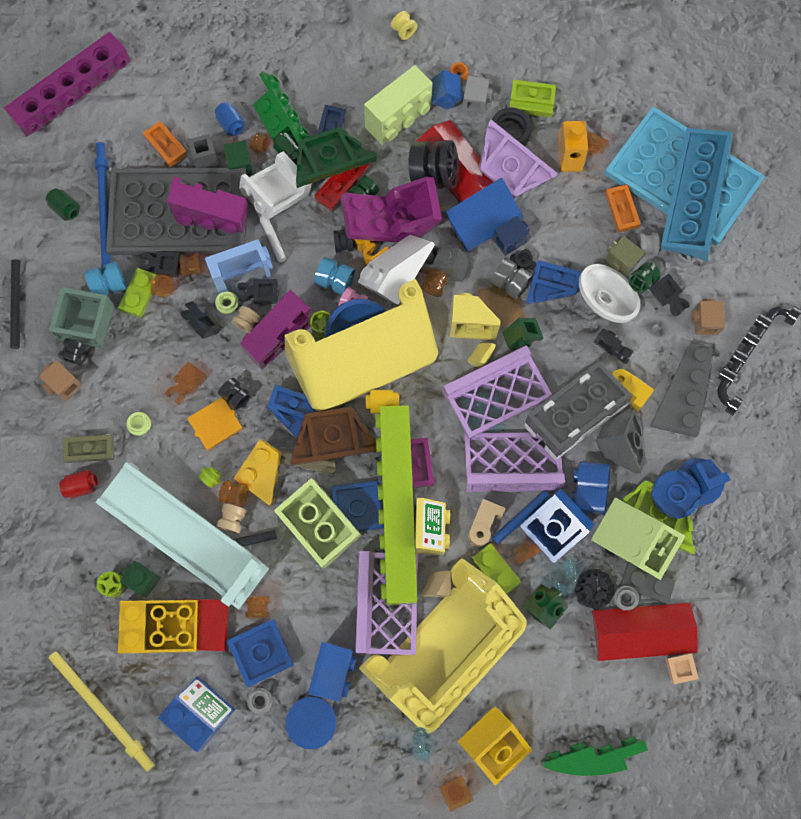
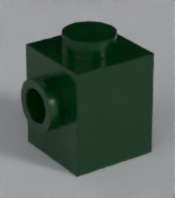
[120,560,161,598]

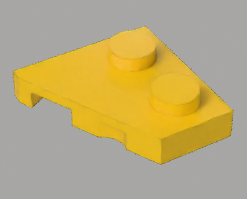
[234,439,281,506]

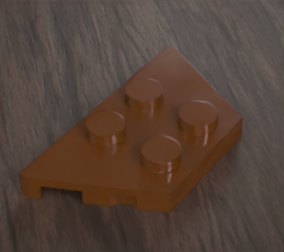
[290,407,377,466]

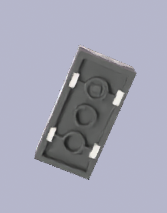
[524,361,632,461]

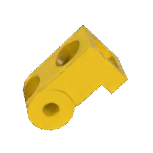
[612,369,654,413]

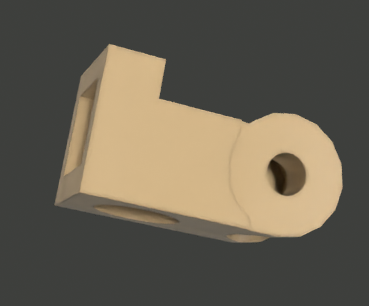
[468,499,505,547]

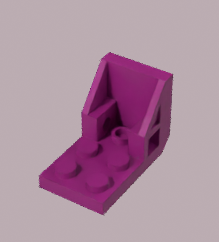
[340,177,442,242]

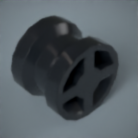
[333,230,353,253]
[58,338,87,365]

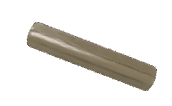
[276,448,337,474]

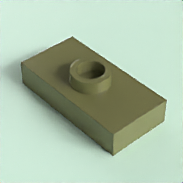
[63,435,114,463]

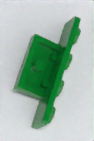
[253,71,310,142]

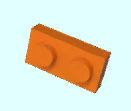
[143,121,188,168]
[604,185,641,233]

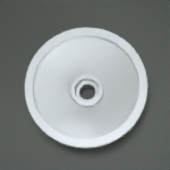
[579,264,640,323]

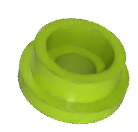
[199,466,221,488]

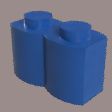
[571,462,610,515]

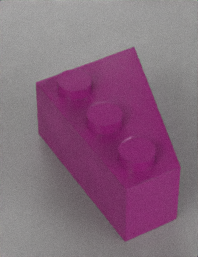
[167,176,249,234]
[240,289,311,370]

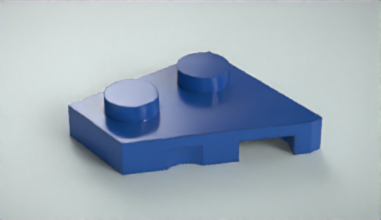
[526,260,582,304]

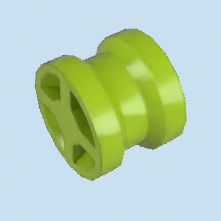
[97,571,126,598]

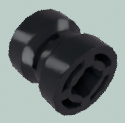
[218,378,251,411]

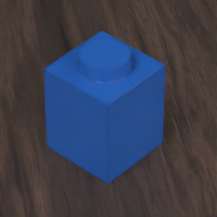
[430,70,463,110]

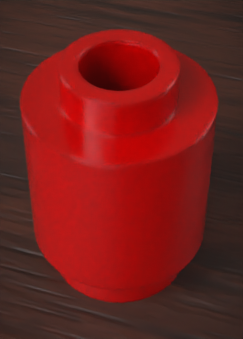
[59,470,99,499]

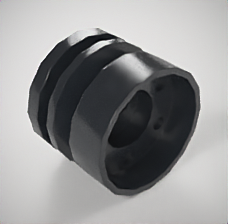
[408,140,459,189]

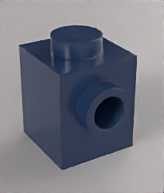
[492,216,530,256]

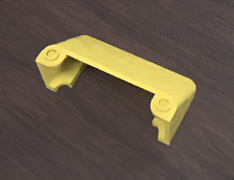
[285,279,438,412]
[359,558,527,733]

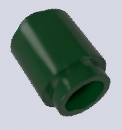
[273,132,298,165]
[45,188,80,221]

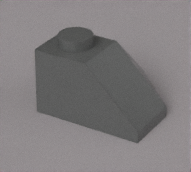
[596,408,645,474]

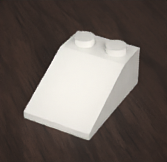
[358,235,435,305]

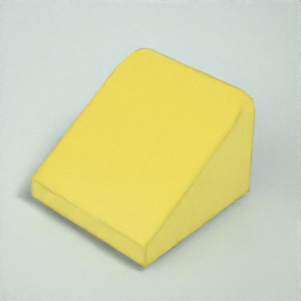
[468,343,496,369]

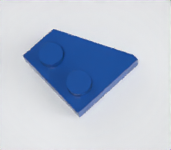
[267,384,316,438]

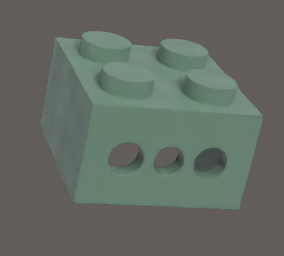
[49,287,114,348]

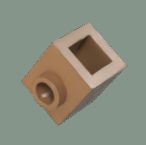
[691,298,725,335]
[39,360,82,401]

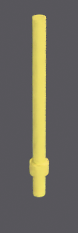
[48,651,155,772]

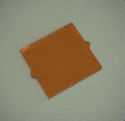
[478,286,525,326]

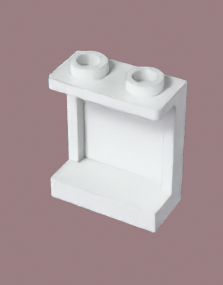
[239,151,312,220]

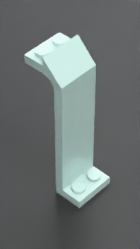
[95,462,269,609]

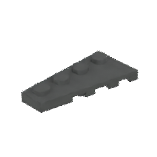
[650,343,713,438]

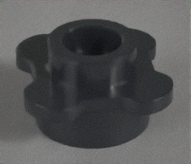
[510,249,536,270]

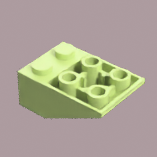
[591,498,685,580]

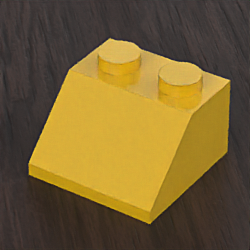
[458,706,533,786]

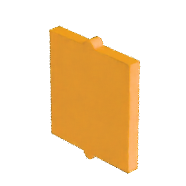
[187,398,243,451]

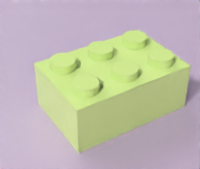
[364,65,433,145]
[274,478,362,568]

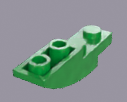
[540,736,648,776]

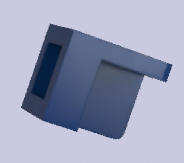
[689,459,731,494]

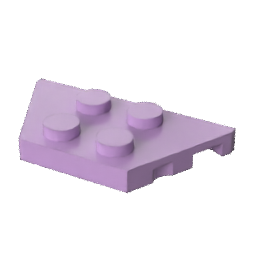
[479,120,558,197]

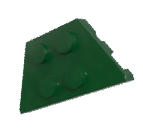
[296,127,377,188]

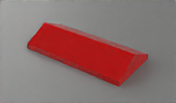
[415,120,493,203]
[592,603,698,661]

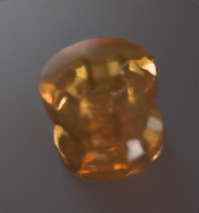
[180,253,203,277]
[421,269,450,297]
[219,480,248,507]
[245,597,270,619]

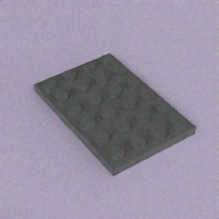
[106,168,247,255]

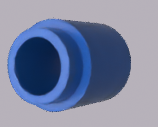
[215,102,245,136]

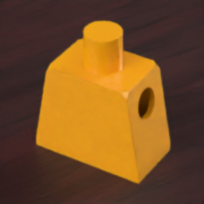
[557,121,588,172]

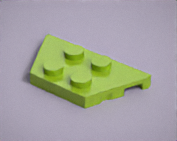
[621,480,695,555]

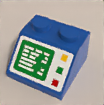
[158,676,235,752]

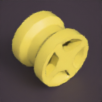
[391,11,418,40]

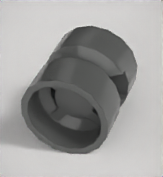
[490,257,533,300]

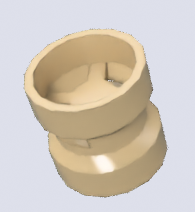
[216,503,247,534]

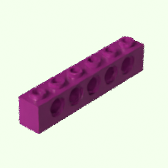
[4,31,131,137]

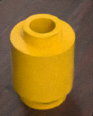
[366,390,399,414]

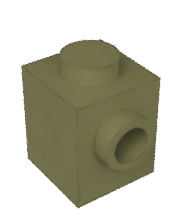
[605,236,645,277]

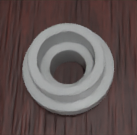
[614,585,639,610]
[247,688,273,714]

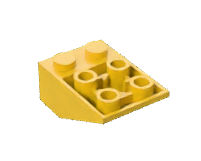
[118,600,198,654]

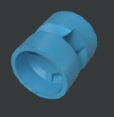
[314,257,355,295]
[84,261,127,296]

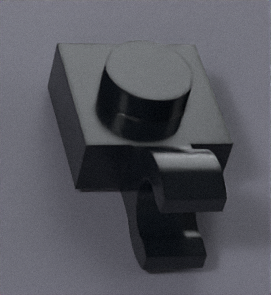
[180,301,222,339]

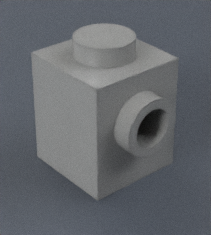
[462,76,492,114]

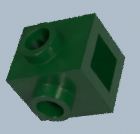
[523,584,569,630]

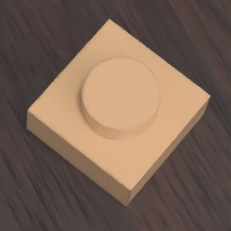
[665,654,699,684]

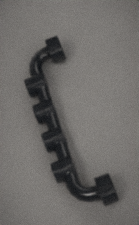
[717,306,801,416]

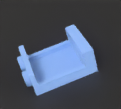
[205,239,273,294]

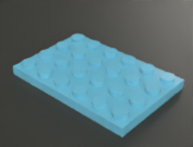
[604,107,765,246]

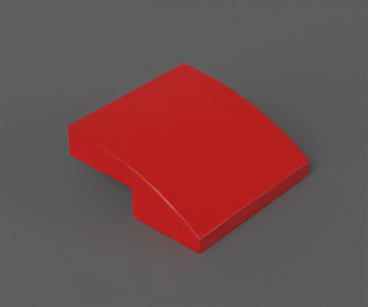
[176,599,229,651]

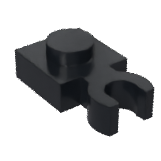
[139,251,182,277]
[649,274,690,317]
[238,279,278,304]
[594,328,634,364]

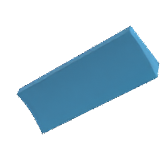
[661,128,733,262]

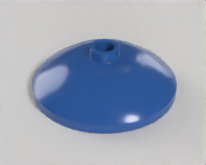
[324,299,386,338]

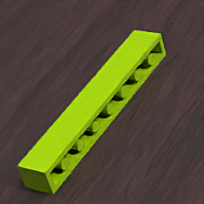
[375,406,417,605]

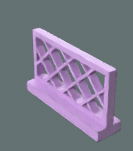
[442,345,553,439]
[464,433,565,492]
[355,551,418,655]

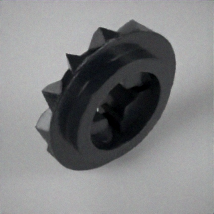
[575,569,615,609]

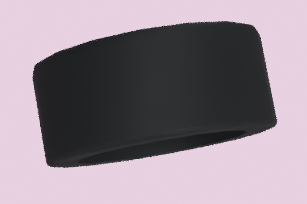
[492,107,532,146]

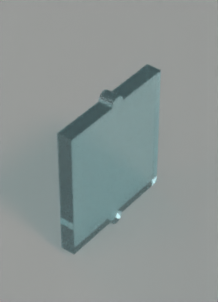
[460,390,504,433]

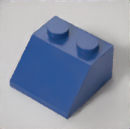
[308,642,357,702]

